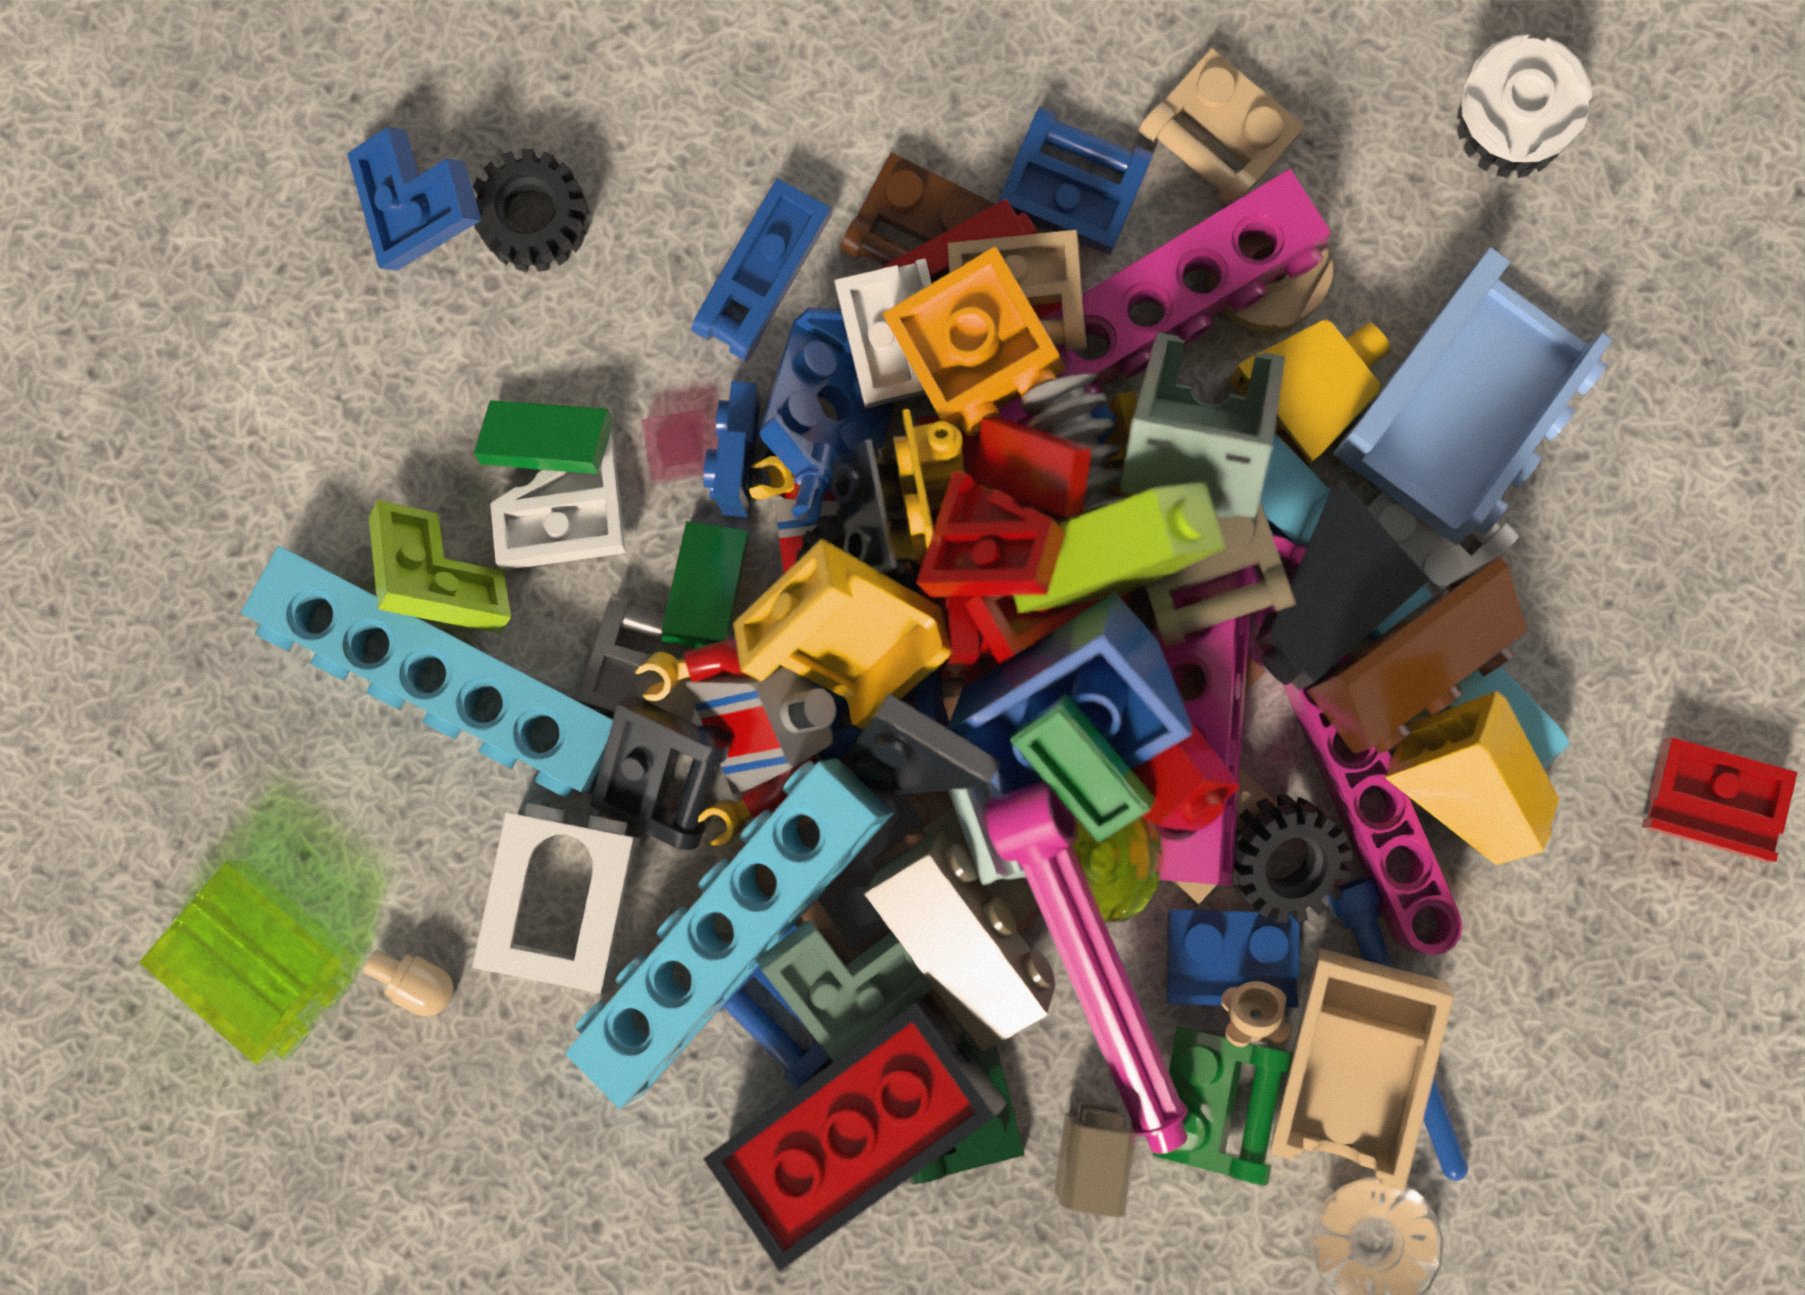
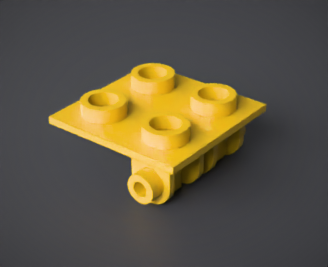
[893,409,964,565]

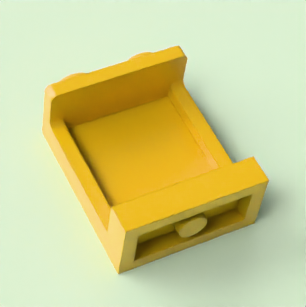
[733,539,951,728]

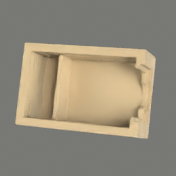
[1270,948,1454,1192]

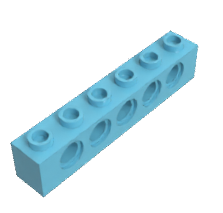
[240,545,613,799]
[565,758,894,1109]

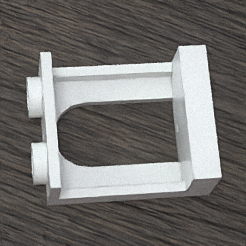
[472,803,641,993]

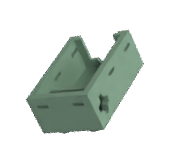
[1120,332,1285,518]

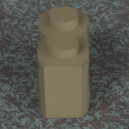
[1054,1102,1136,1218]

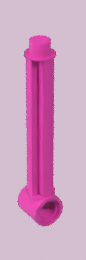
[986,781,1188,1154]

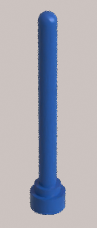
[1326,877,1468,1181]

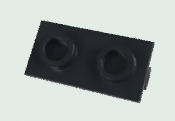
[831,439,917,582]

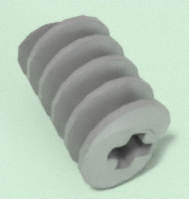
[1021,374,1132,522]

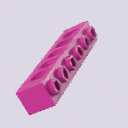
[998,168,1331,426]
[1132,567,1253,886]

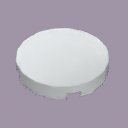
[1461,35,1592,162]

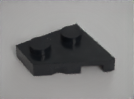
[841,693,1001,795]

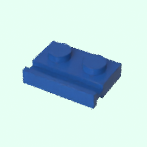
[1166,909,1299,1008]

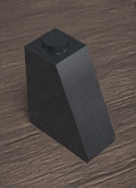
[1255,480,1430,690]

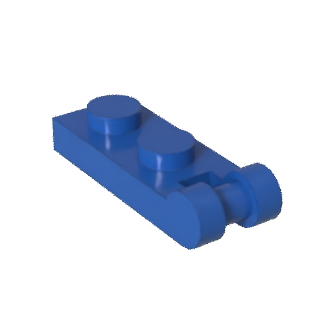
[691,178,832,362]

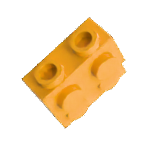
[882,246,1066,436]

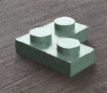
[756,919,934,1062]

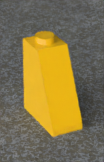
[1385,691,1559,865]

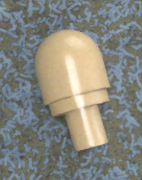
[363,950,454,1016]

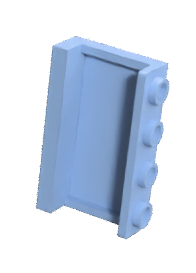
[1333,247,1613,545]

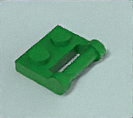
[1153,1027,1292,1185]

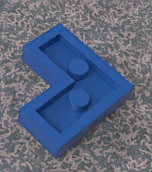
[347,127,482,271]
[703,381,761,519]

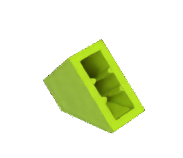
[1014,482,1225,613]

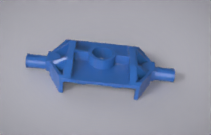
[759,307,894,523]

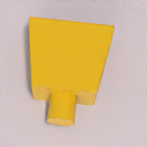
[1229,319,1391,467]

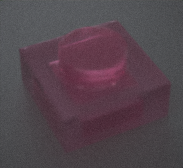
[641,409,711,484]

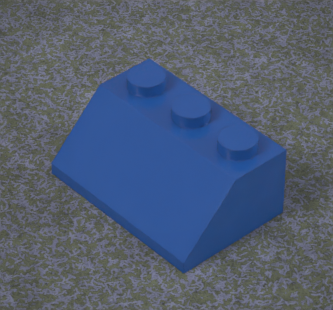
[947,592,1192,794]

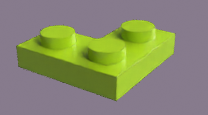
[369,500,511,633]

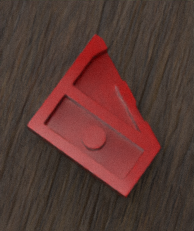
[917,470,1065,596]

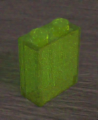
[138,861,360,1065]

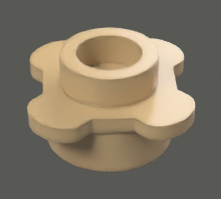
[1221,981,1291,1047]

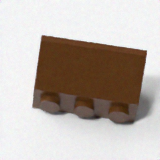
[1306,556,1527,754]

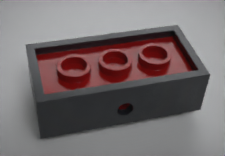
[703,994,1007,1272]

